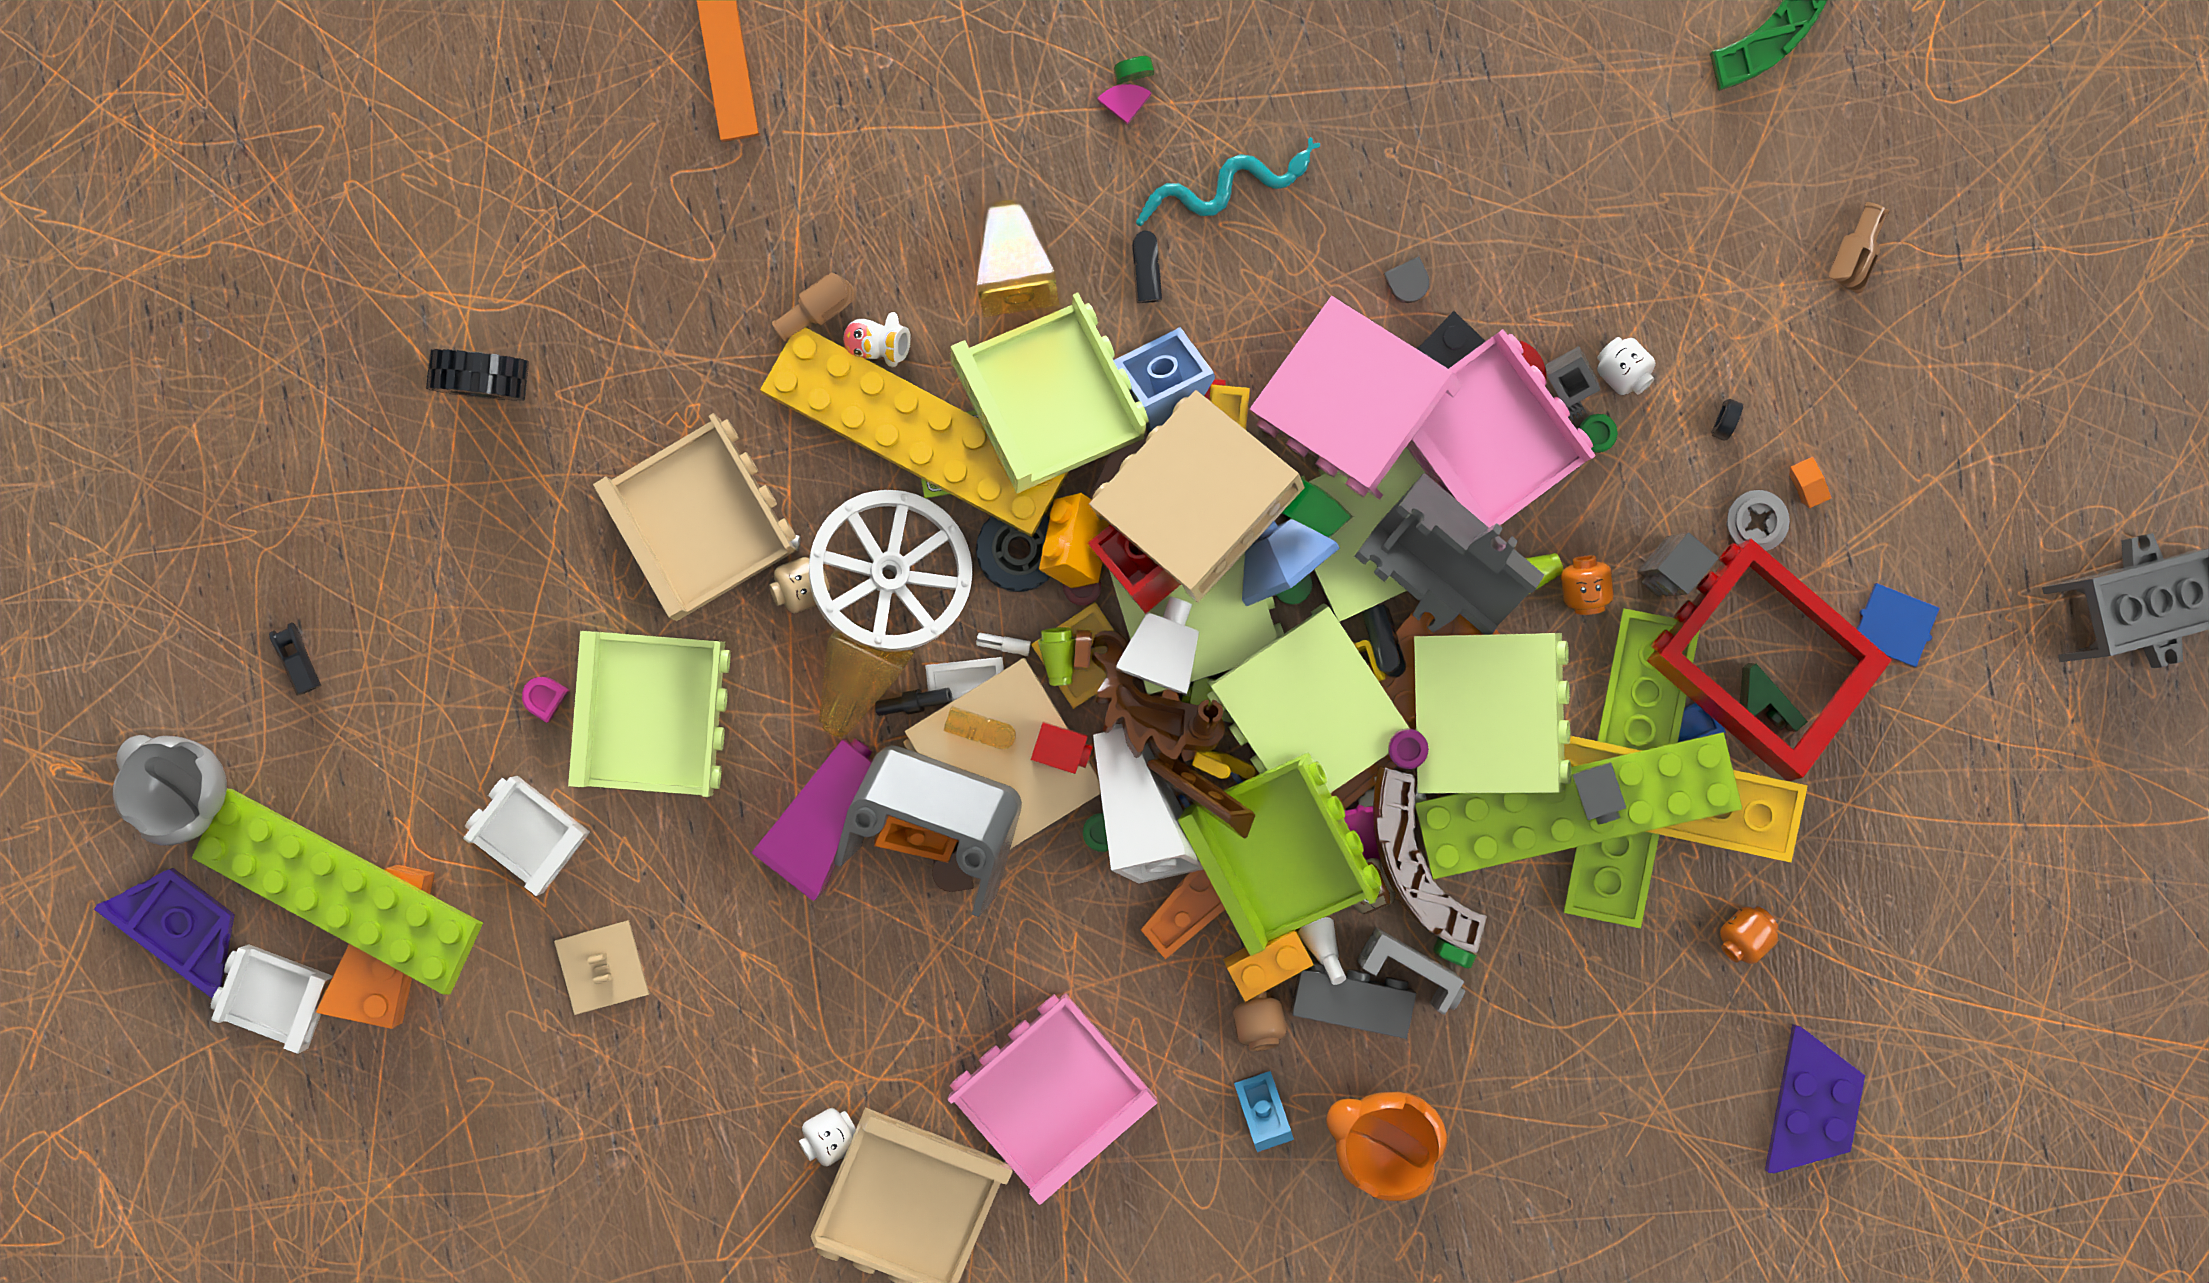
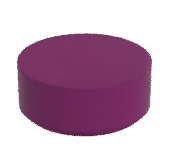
[1388,728,1429,769]

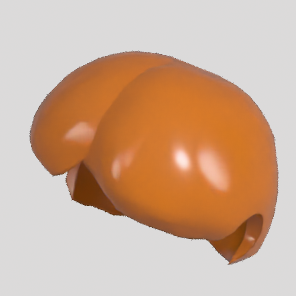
[1326,1092,1448,1201]

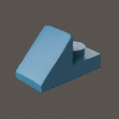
[1234,1071,1294,1152]

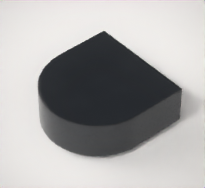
[1711,399,1743,441]

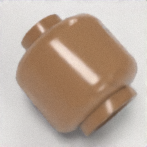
[1233,992,1287,1051]

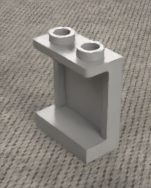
[1357,927,1465,1015]

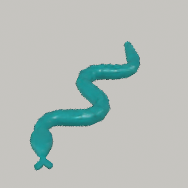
[1136,137,1320,226]

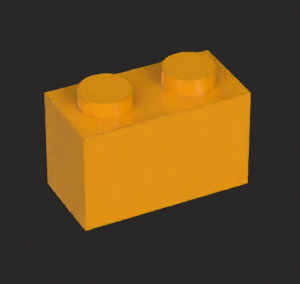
[1039,493,1110,588]
[1223,930,1314,1002]

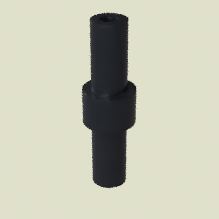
[875,688,952,716]

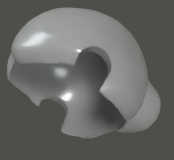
[112,735,227,846]

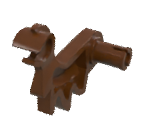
[1091,630,1225,765]

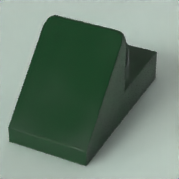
[1740,663,1808,732]

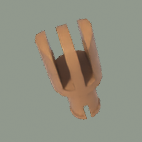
[1829,202,1890,293]
[772,273,855,342]

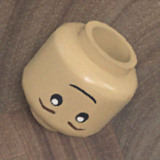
[769,557,830,614]

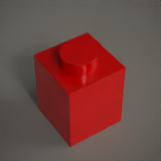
[1030,721,1093,774]

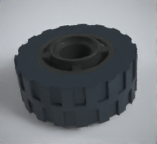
[976,515,1051,592]

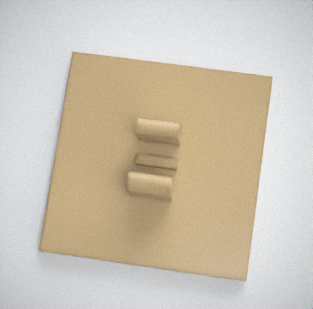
[554,920,650,1015]

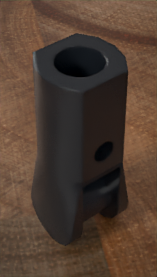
[1132,230,1162,303]
[1362,604,1406,678]
[269,622,322,696]

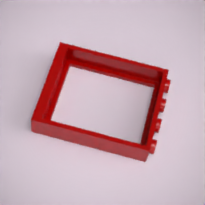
[1647,539,1892,782]

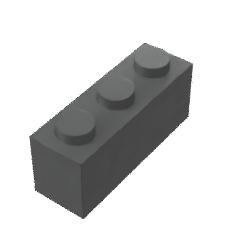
[1637,532,1719,597]
[1290,961,1417,1039]

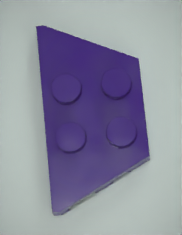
[94,868,235,999]
[1765,1024,1865,1174]

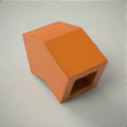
[1789,457,1832,508]

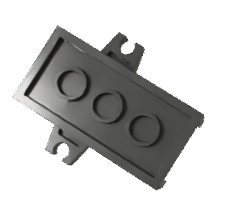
[1354,473,1544,635]
[2042,533,2209,668]

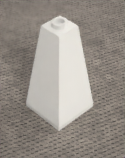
[1093,724,1204,884]

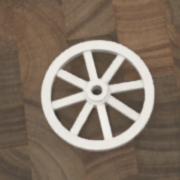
[808,490,972,651]

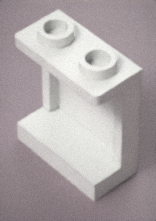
[463,776,590,896]
[211,944,333,1054]

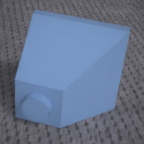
[1113,327,1215,432]
[1242,519,1340,607]

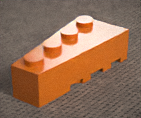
[315,865,435,1029]

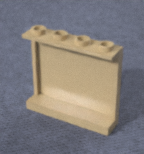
[1089,390,1305,602]
[593,413,797,621]
[903,658,1101,849]
[810,1107,1013,1283]

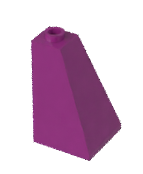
[752,738,873,901]

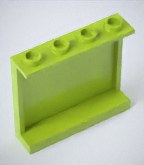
[1178,752,1381,956]

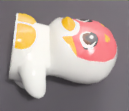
[843,312,910,368]

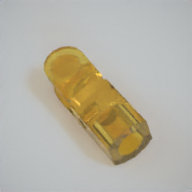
[943,706,1016,749]

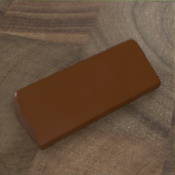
[1146,759,1255,839]

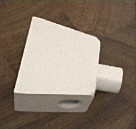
[1116,597,1199,696]

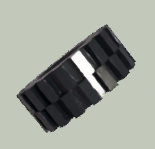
[426,349,529,401]

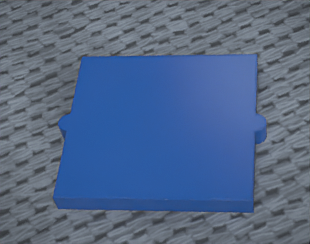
[1857,583,1939,667]

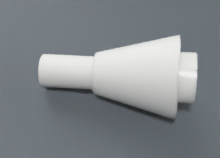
[1298,917,1346,985]

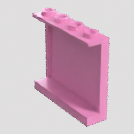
[1250,296,1462,500]
[1406,329,1596,528]
[948,993,1157,1205]

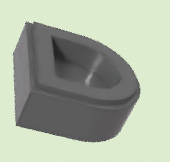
[1383,257,1429,303]

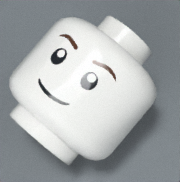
[1597,337,1656,395]
[799,1108,856,1166]

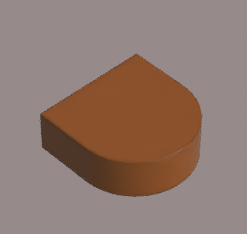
[1074,629,1092,671]

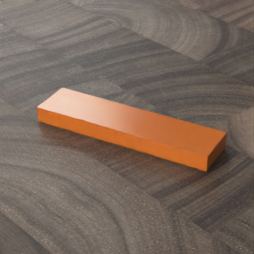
[696,0,760,142]

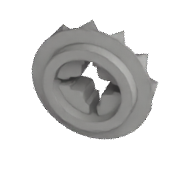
[1726,490,1790,551]

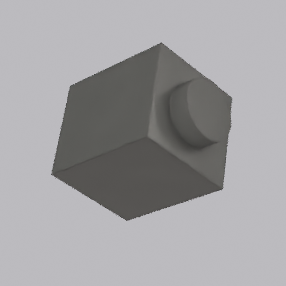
[1545,346,1601,408]
[1572,762,1626,825]

